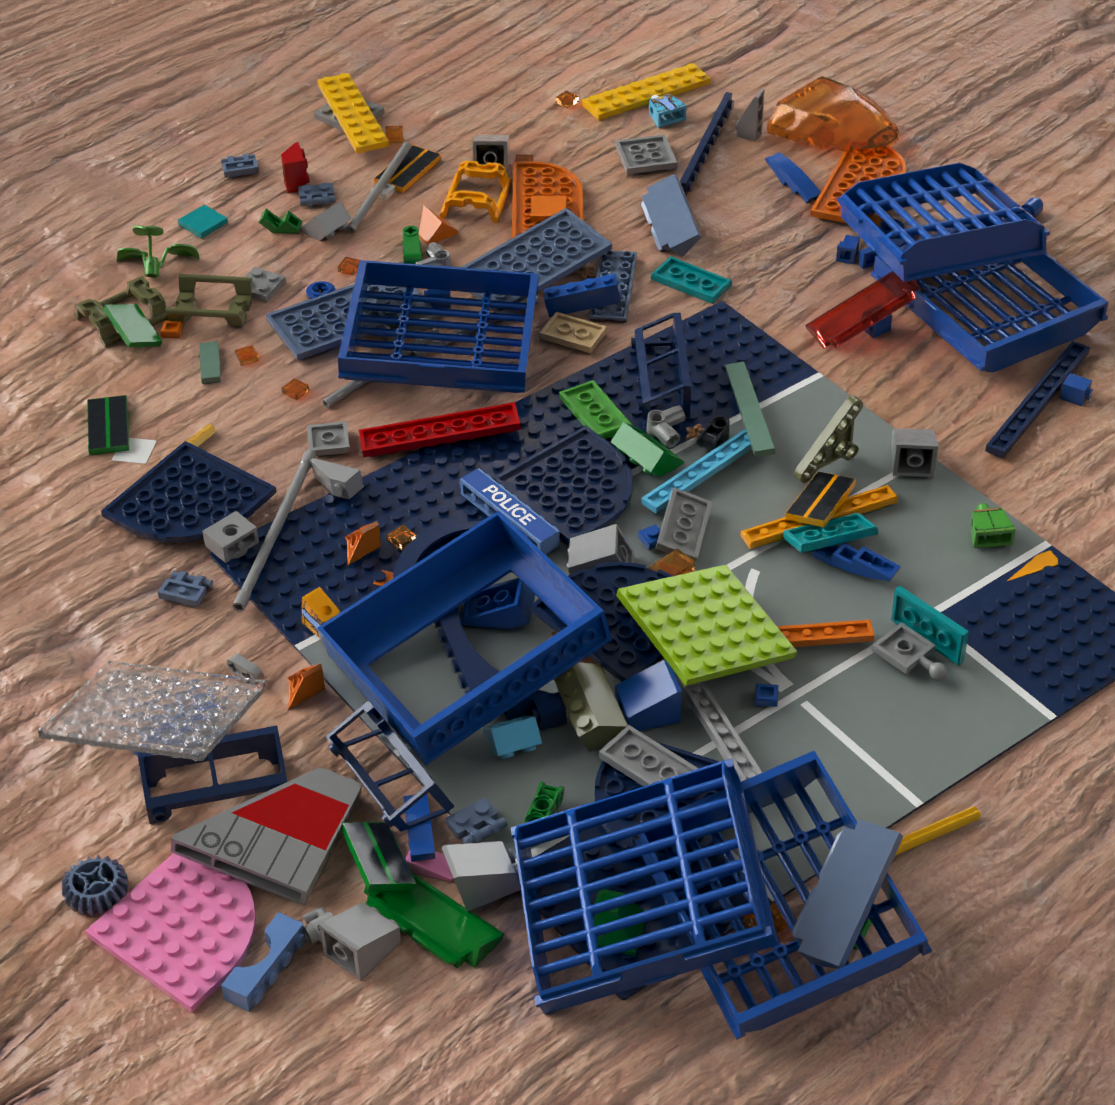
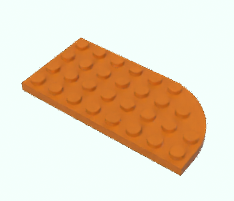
[810,137,906,228]
[512,161,583,238]

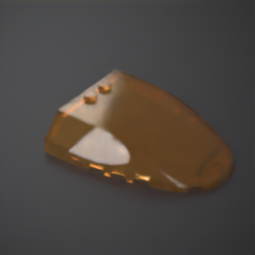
[767,76,900,153]

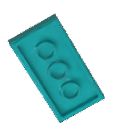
[651,256,732,304]
[783,513,878,553]
[891,586,969,666]

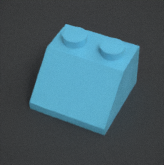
[482,716,542,759]

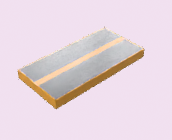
[374,145,441,193]
[785,471,856,527]

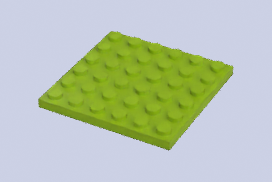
[616,565,797,686]

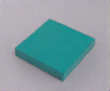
[178,204,228,238]

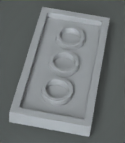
[655,487,712,564]
[599,725,699,786]

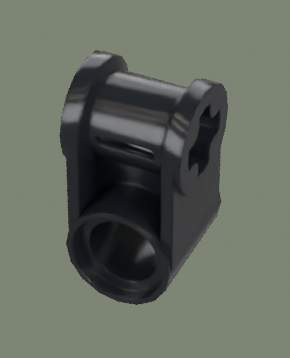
[697,416,730,450]

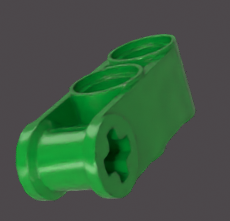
[402,226,422,264]
[524,781,565,823]

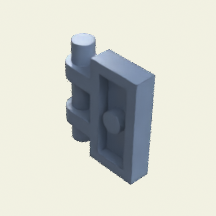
[221,153,259,178]
[298,183,336,207]
[158,571,213,607]
[445,797,507,844]

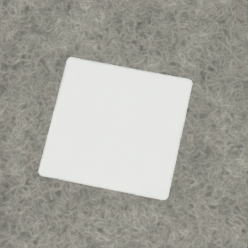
[112,438,157,464]

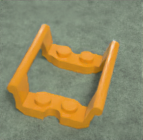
[440,160,512,223]

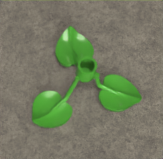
[116,225,199,278]

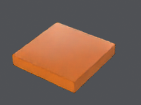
[530,196,567,222]

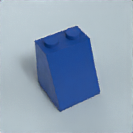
[615,660,682,731]

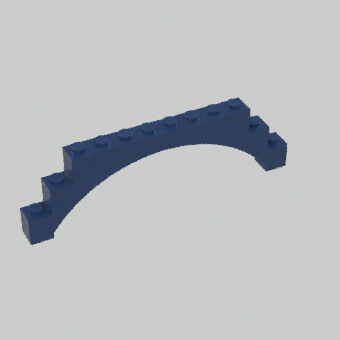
[433,607,567,730]

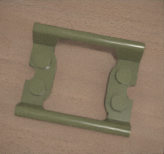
[165,274,253,326]
[74,276,168,347]

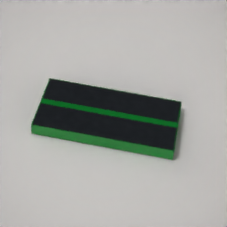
[87,395,129,455]
[341,822,416,891]

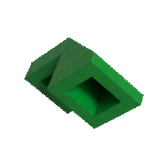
[258,208,303,233]

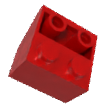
[281,142,310,193]

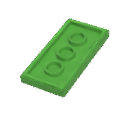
[559,380,632,439]

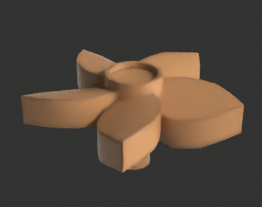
[574,265,596,280]
[686,424,704,441]

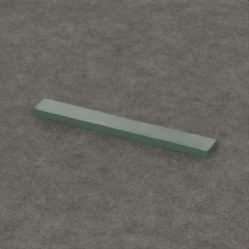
[725,362,775,457]

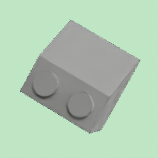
[300,201,352,241]

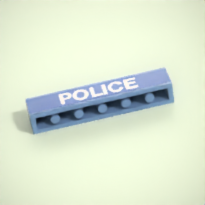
[460,468,560,555]

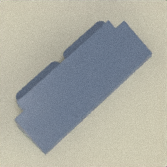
[641,174,702,257]
[792,819,904,969]

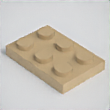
[540,312,607,354]

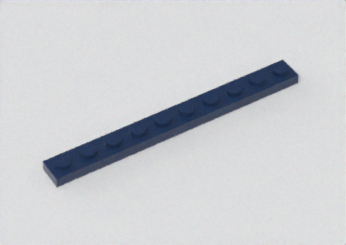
[680,92,734,196]
[985,341,1090,458]

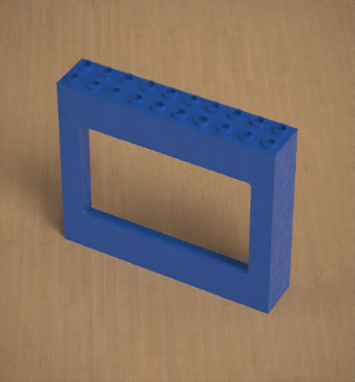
[317,511,612,766]

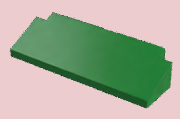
[364,872,504,969]

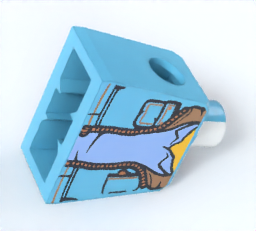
[649,94,687,128]

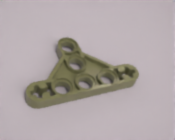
[794,396,863,483]

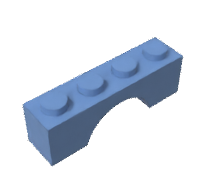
[221,912,306,1012]

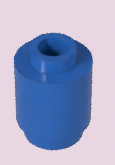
[1021,197,1043,218]

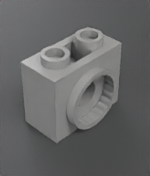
[203,511,259,563]

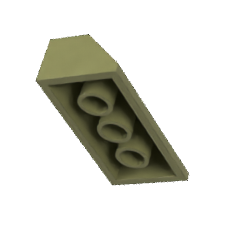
[554,662,628,751]

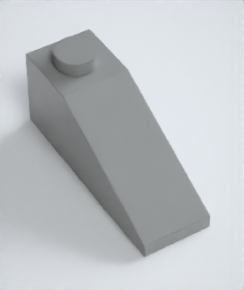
[735,89,765,141]
[310,458,364,499]

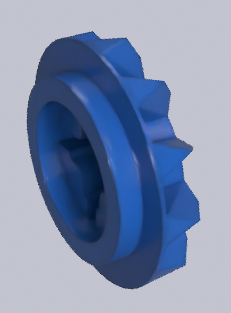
[306,281,335,299]

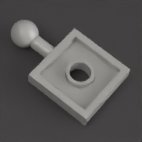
[872,623,947,680]

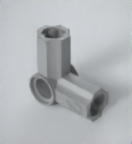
[416,242,452,267]
[646,405,685,448]

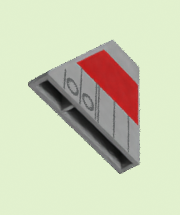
[170,767,363,905]

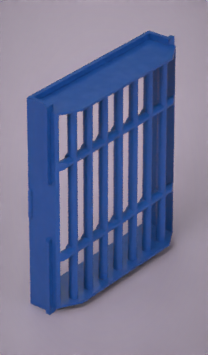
[837,162,1050,282]
[871,217,1108,372]
[338,260,539,393]
[635,751,932,1040]
[511,758,779,1015]

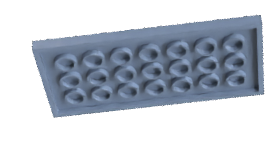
[461,208,612,313]
[266,284,432,361]

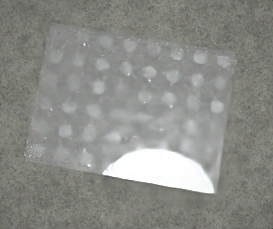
[38,661,268,761]

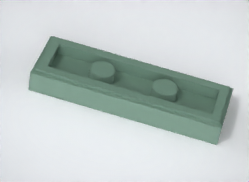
[199,341,221,384]

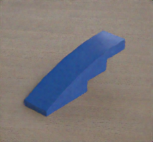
[765,152,821,204]
[812,543,901,581]
[403,794,436,862]

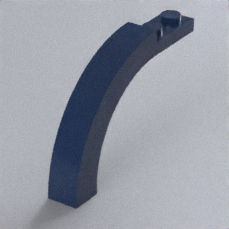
[393,519,483,578]

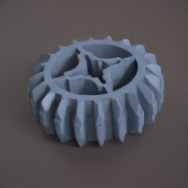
[61,855,129,917]

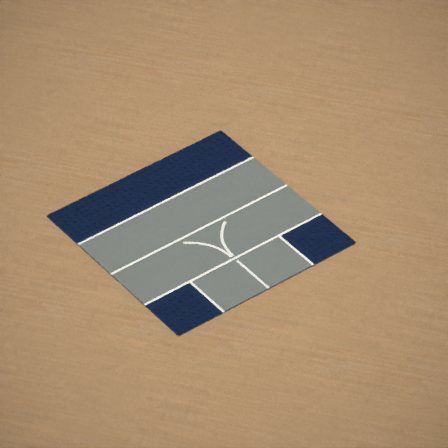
[210,302,1115,1000]

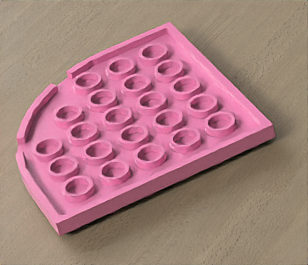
[85,853,256,1013]

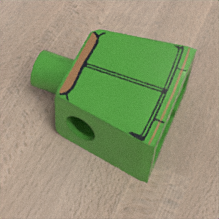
[970,503,1016,548]

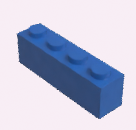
[544,274,622,318]

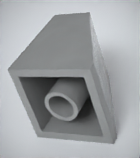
[473,135,510,175]
[891,428,938,477]
[567,524,634,574]
[442,841,521,912]
[319,902,401,981]

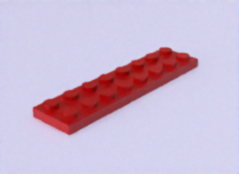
[359,402,521,458]

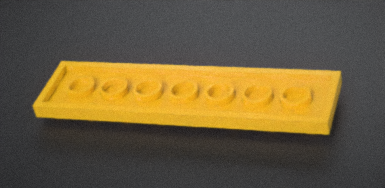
[582,63,711,121]
[317,73,389,154]

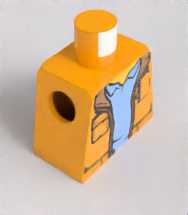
[302,587,341,640]

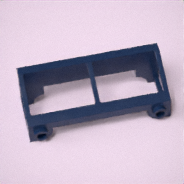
[631,313,691,419]
[325,701,455,832]
[137,725,288,824]

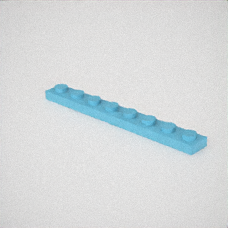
[641,429,752,514]

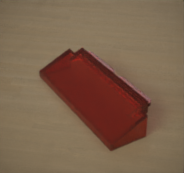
[805,271,920,348]

